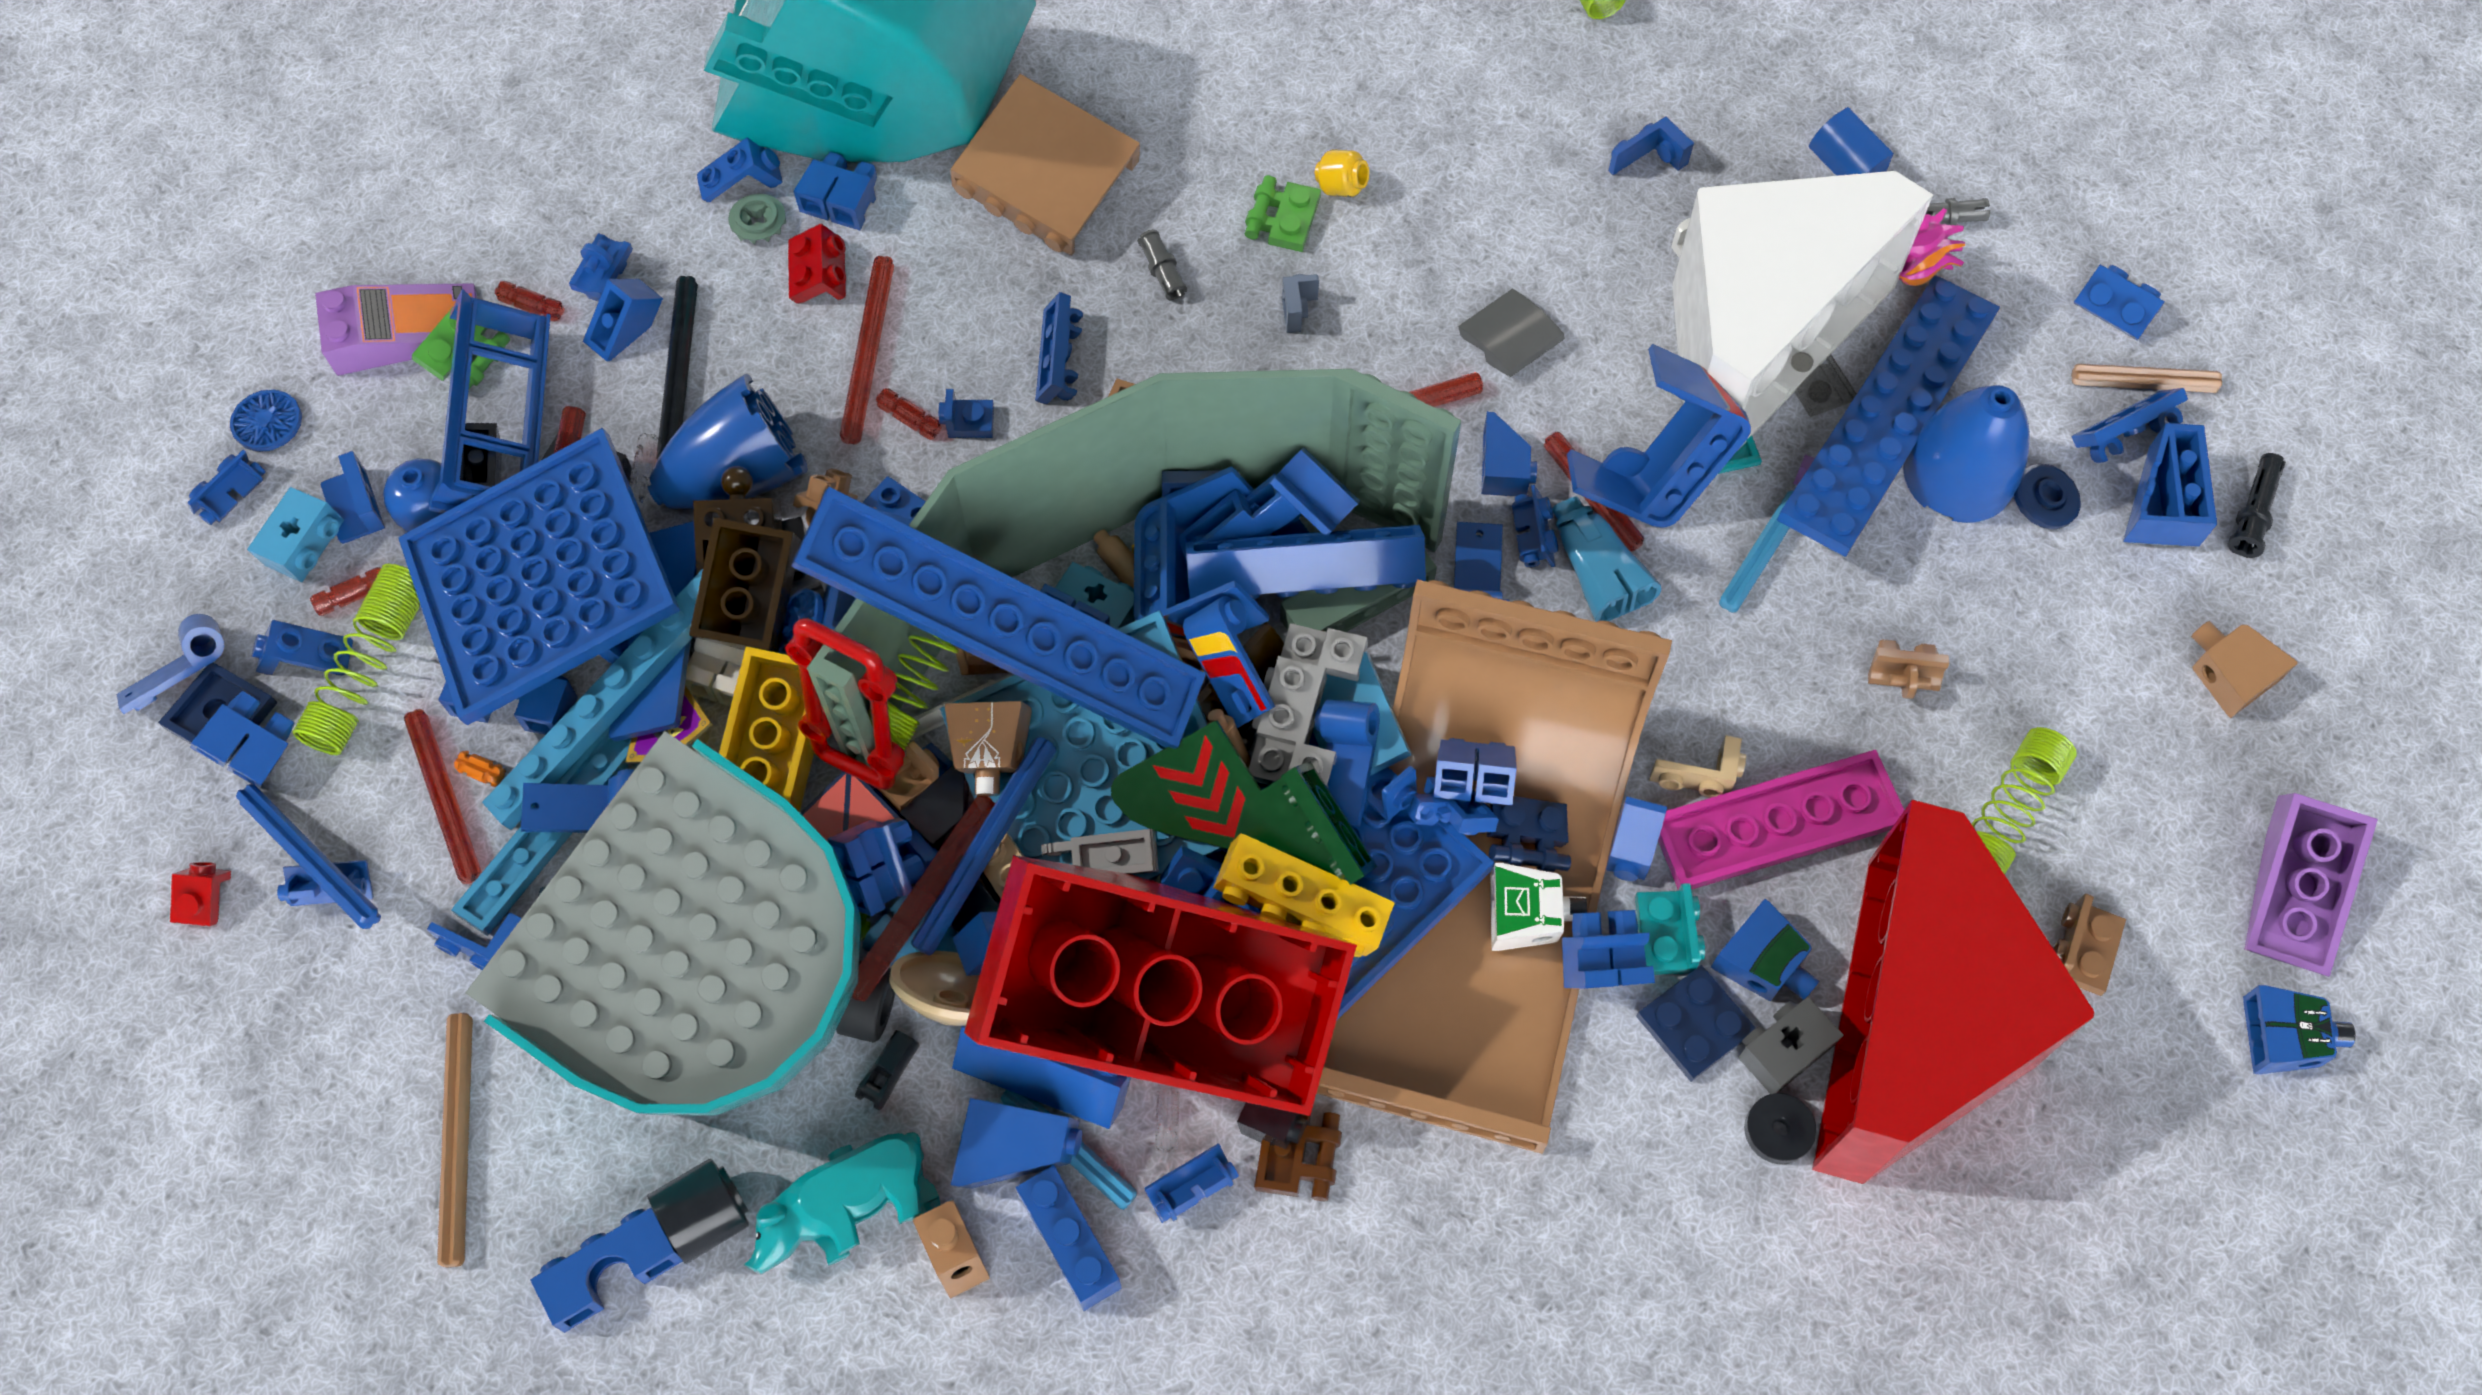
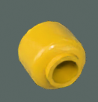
[1314,149,1369,197]

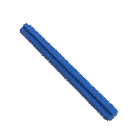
[911,737,1056,956]
[236,784,381,929]

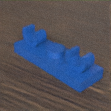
[1035,292,1083,404]
[2071,388,2188,463]

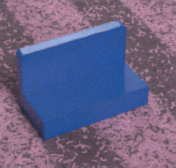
[1270,447,1360,537]
[320,451,385,544]

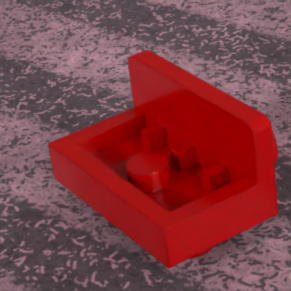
[788,223,847,304]

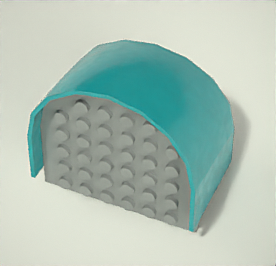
[465,731,861,1115]

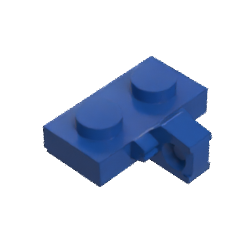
[1409,777,1499,835]

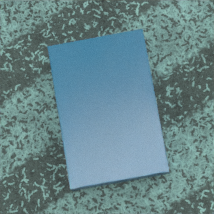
[1313,651,1412,776]

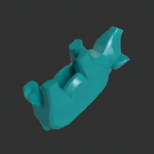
[744,1132,941,1274]

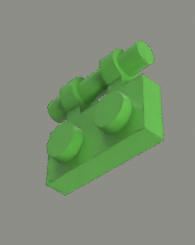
[1244,175,1321,252]
[412,307,511,389]

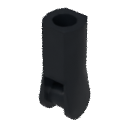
[855,1030,920,1110]

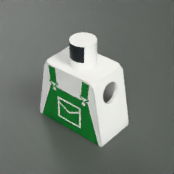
[1490,863,1587,951]

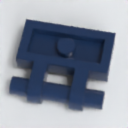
[1486,796,1571,873]

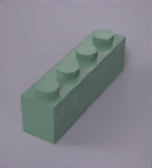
[1280,551,1437,632]

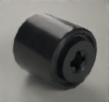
[647,1158,749,1264]

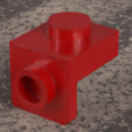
[170,862,231,926]

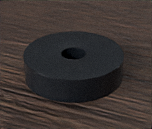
[1744,1093,1816,1165]

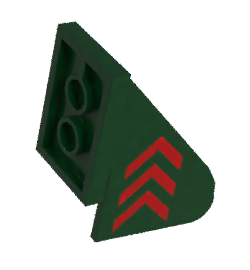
[1111,720,1378,885]

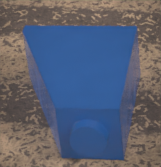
[951,1098,1082,1189]

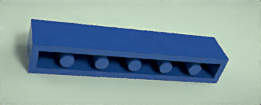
[1185,525,1426,599]

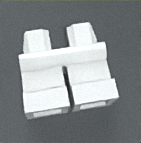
[685,638,745,707]

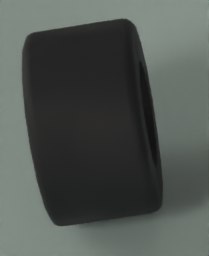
[836,960,895,1043]

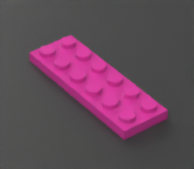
[1658,749,1904,890]

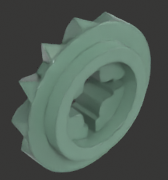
[728,194,786,244]

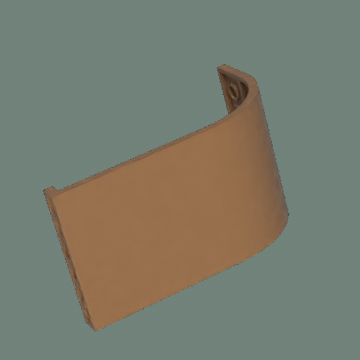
[1316,579,1672,1154]

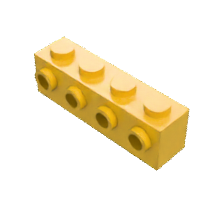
[1213,833,1395,957]

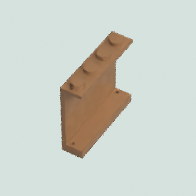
[950,74,1140,256]

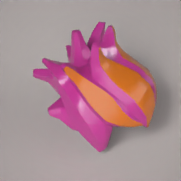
[1899,208,1965,286]

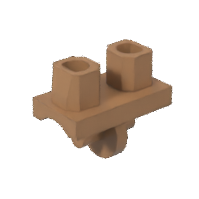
[793,468,858,526]
[1868,639,1950,699]

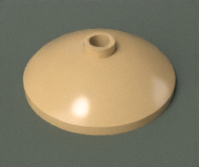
[889,951,980,1026]

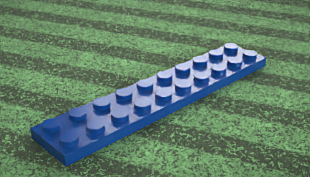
[1777,275,2000,557]
[791,487,1206,749]

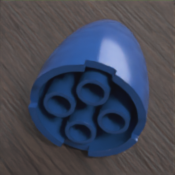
[647,374,808,509]
[1903,385,2030,523]

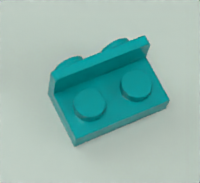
[1635,883,1705,975]

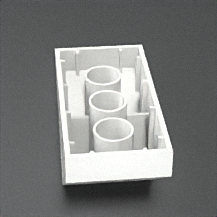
[1672,171,1933,450]

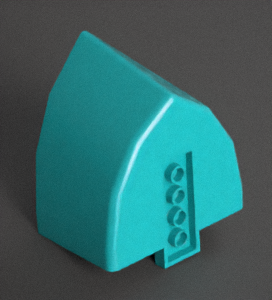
[703,0,1036,162]

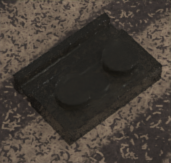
[1791,352,1857,418]

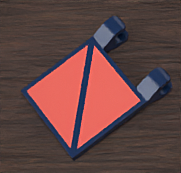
[800,771,902,842]

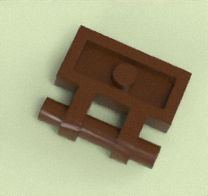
[1254,1112,1342,1202]

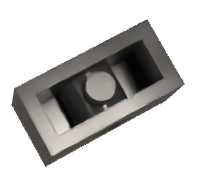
[1738,996,1844,1094]

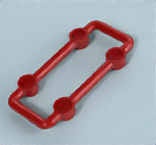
[785,618,905,790]

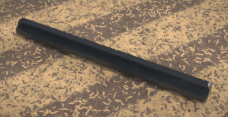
[656,276,698,459]

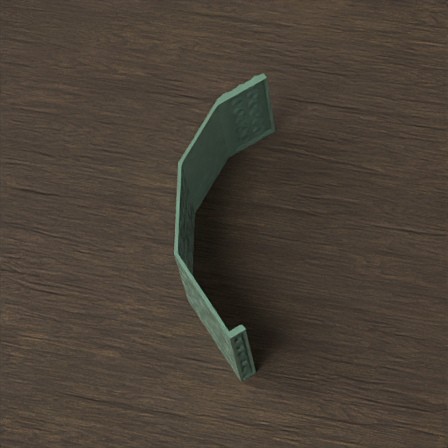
[807,369,1462,766]

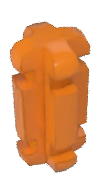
[454,750,506,787]

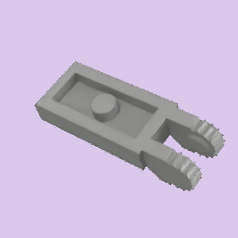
[1041,829,1159,875]

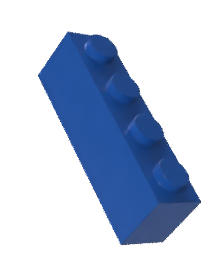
[952,1026,1131,1129]

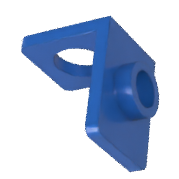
[1365,766,1417,821]

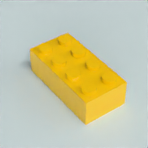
[719,646,814,813]

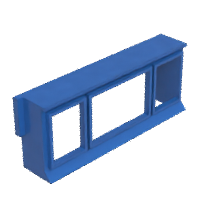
[429,289,551,513]

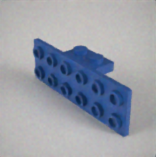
[599,521,696,742]

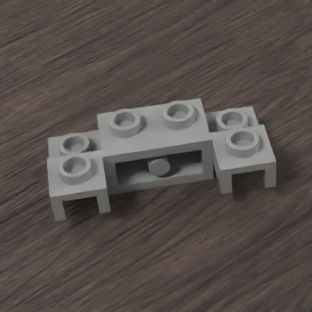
[1249,623,1368,788]

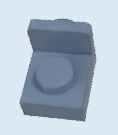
[1281,274,1319,333]

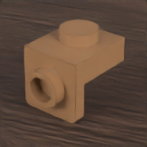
[876,741,940,813]

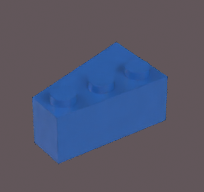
[2123,423,2217,547]

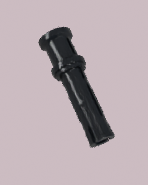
[2228,453,2286,558]

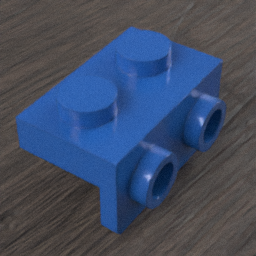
[2074,264,2165,341]

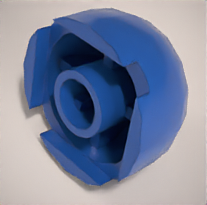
[383,458,443,532]

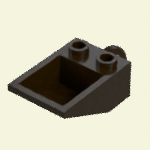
[693,466,782,575]

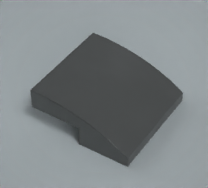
[1458,288,1565,377]

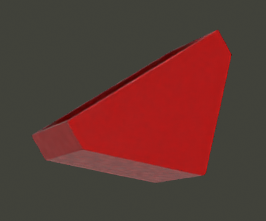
[1812,799,2094,1184]
[964,855,1357,1116]

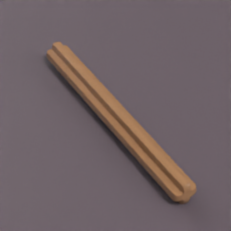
[437,1013,473,1268]

